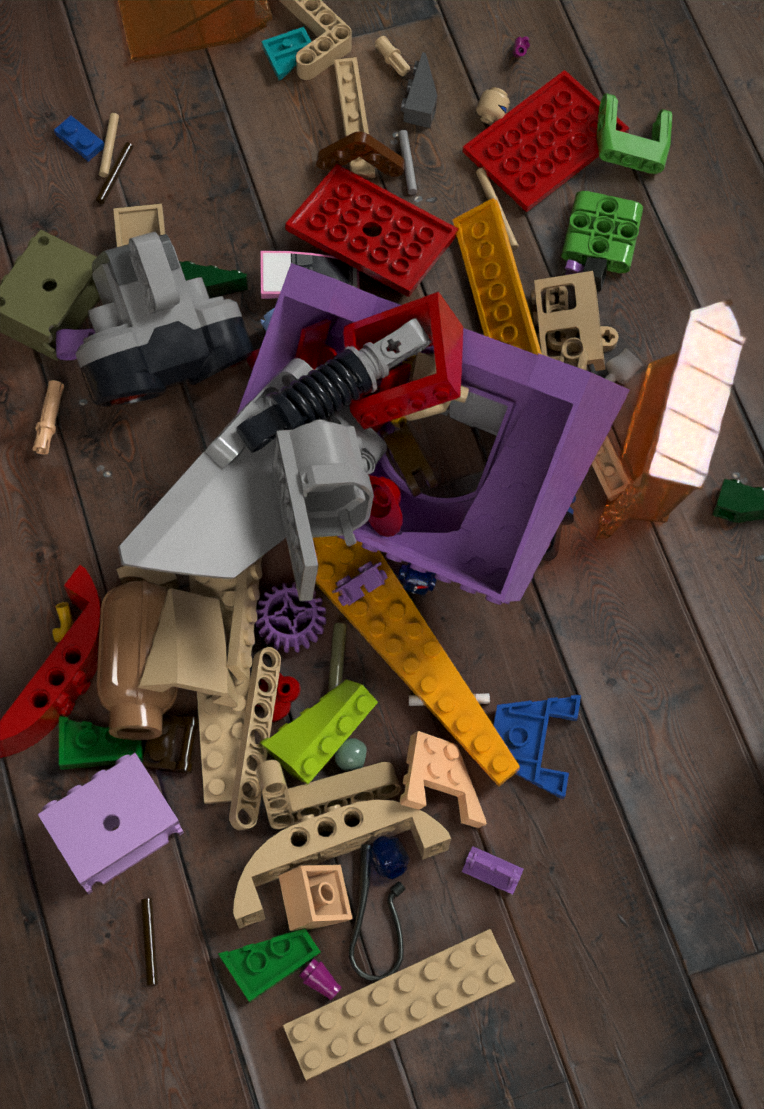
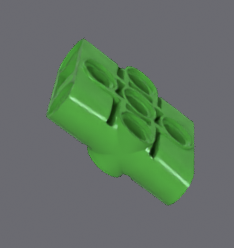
[561,191,643,273]

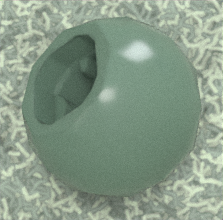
[334,738,367,772]

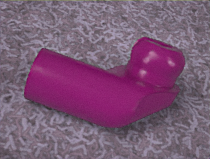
[513,36,530,58]

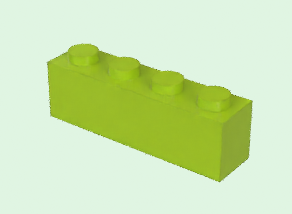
[260,680,378,784]

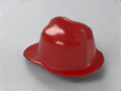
[369,475,402,537]

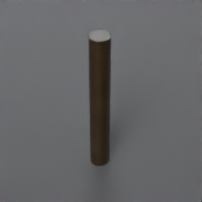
[96,142,134,204]
[141,898,158,986]

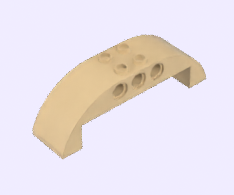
[233,800,451,929]

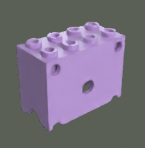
[38,753,184,894]

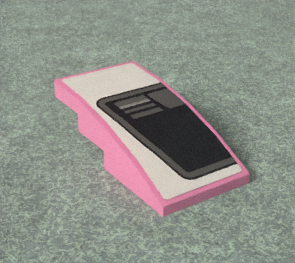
[261,251,359,299]

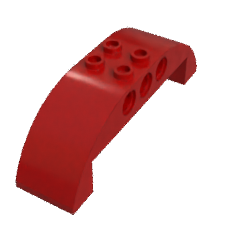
[0,565,102,758]

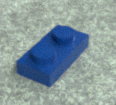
[54,116,104,162]

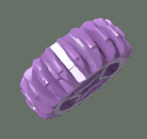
[255,582,326,653]

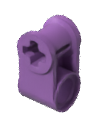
[56,329,95,360]

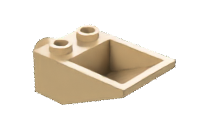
[113,204,166,247]

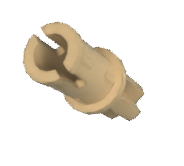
[374,36,410,76]

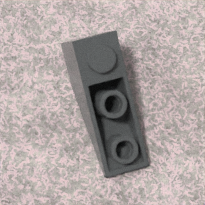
[401,52,437,128]

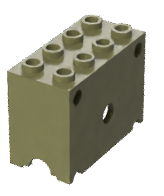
[0,229,100,361]

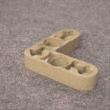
[545,286,619,352]

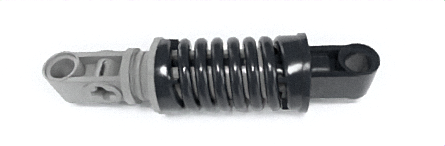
[235,319,432,453]

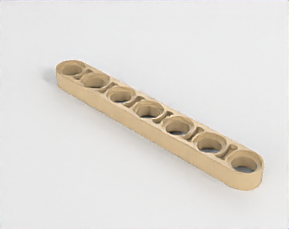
[229,647,281,830]

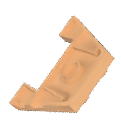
[400,731,486,828]

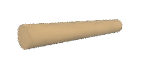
[99,113,119,177]

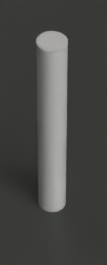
[398,130,417,195]

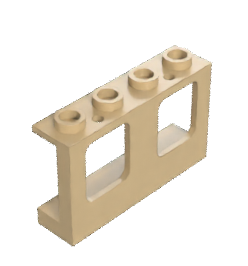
[531,271,605,371]

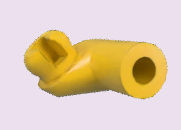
[52,602,73,643]

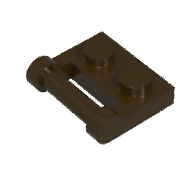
[143,715,199,774]

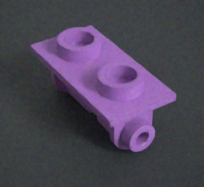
[332,561,388,606]
[462,847,524,895]

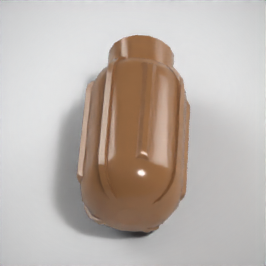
[97,580,178,740]

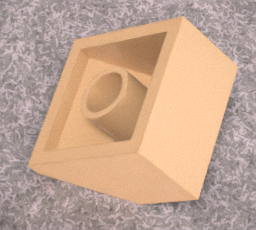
[279,865,353,931]

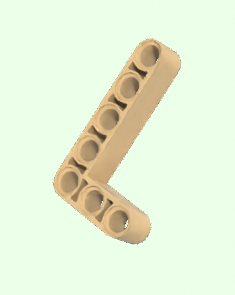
[279,0,352,80]
[256,760,401,829]

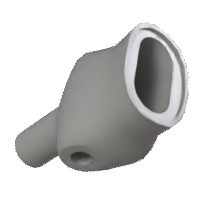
[605,348,643,385]

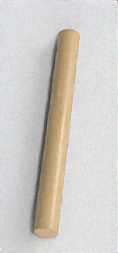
[476,168,519,251]

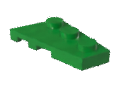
[59,716,143,770]
[218,928,321,1003]

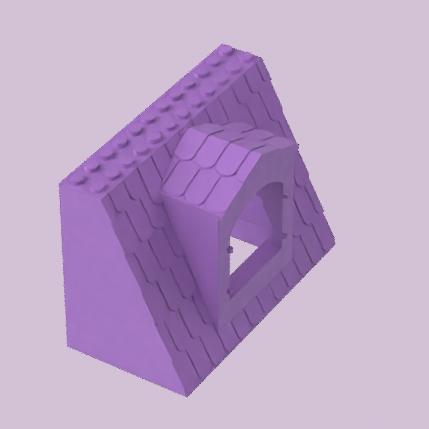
[237,263,630,605]

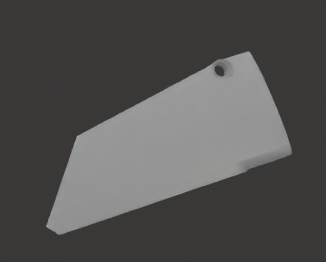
[118,358,387,579]

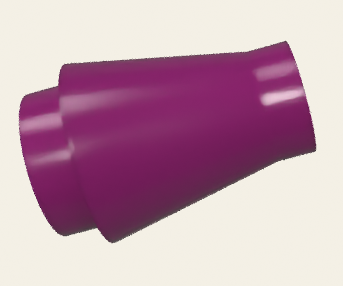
[299,958,342,1001]

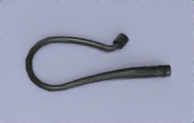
[348,844,406,982]

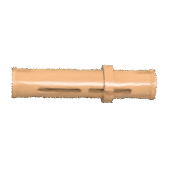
[32,380,64,455]

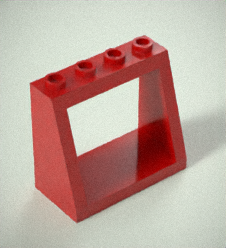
[343,292,464,430]

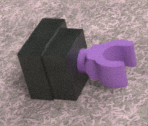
[565,257,607,291]

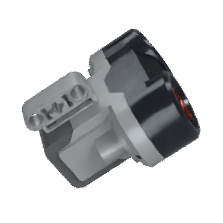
[75,232,254,407]

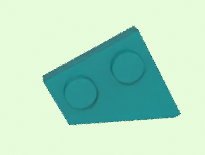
[261,27,312,81]

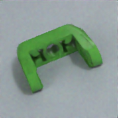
[596,93,672,174]

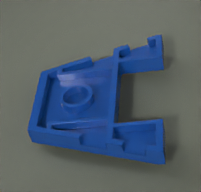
[493,695,581,799]

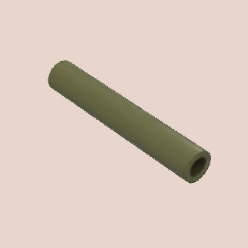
[328,623,347,692]

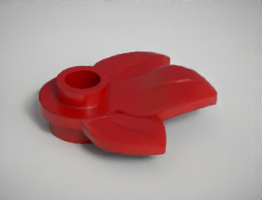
[255,672,301,723]

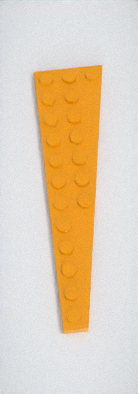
[313,536,520,787]

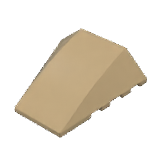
[137,588,238,707]

